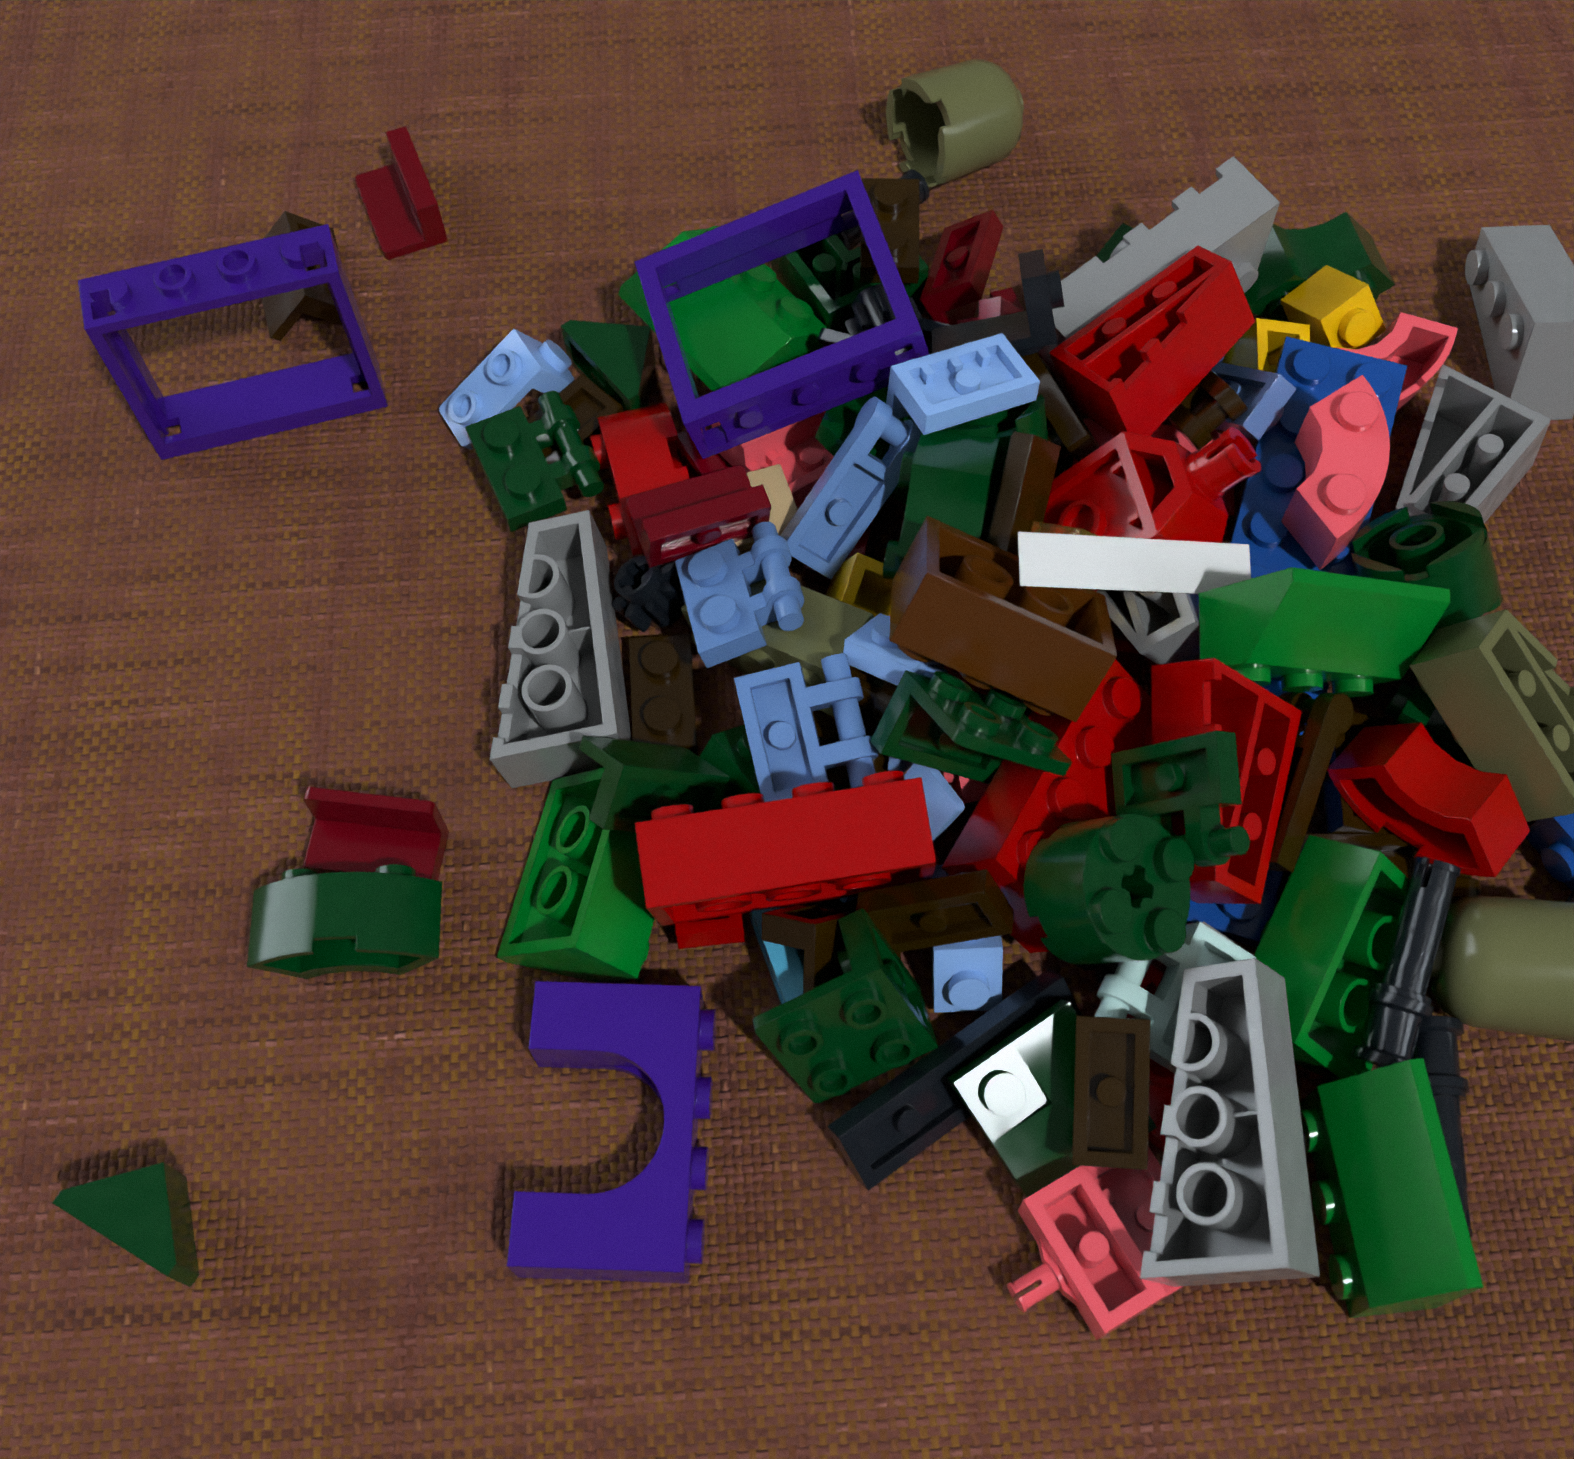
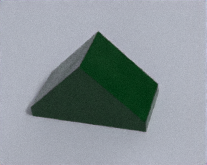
[561,320,656,411]
[52,1162,199,1287]

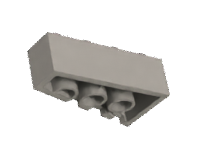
[1038,156,1280,378]
[489,510,632,788]
[1140,958,1320,1287]

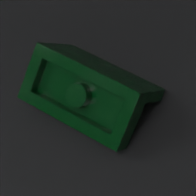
[579,735,730,832]

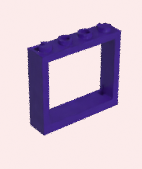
[635,170,929,459]
[78,224,388,460]

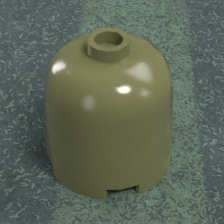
[886,59,1024,188]
[1430,896,1574,1042]

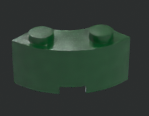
[1244,212,1395,322]
[883,430,999,580]
[247,864,442,979]

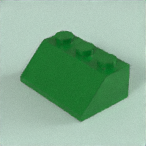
[618,226,828,392]
[1199,567,1450,697]
[496,767,655,983]
[1254,835,1410,1082]
[1300,1058,1483,1318]

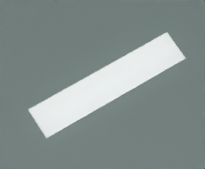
[1018,532,1251,594]

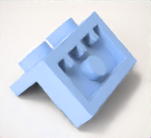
[886,333,1040,435]

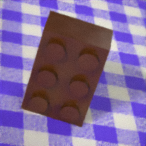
[889,516,1117,722]

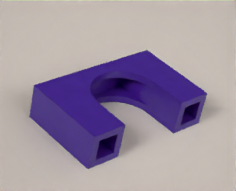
[507,981,716,1284]

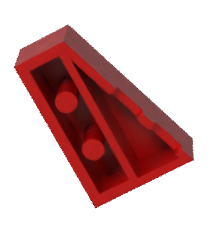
[1048,245,1256,436]
[1151,658,1302,904]

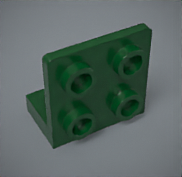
[753,908,938,1103]

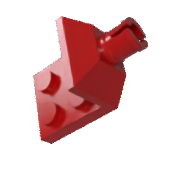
[1041,427,1261,591]

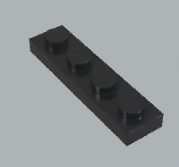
[827,968,1082,1191]

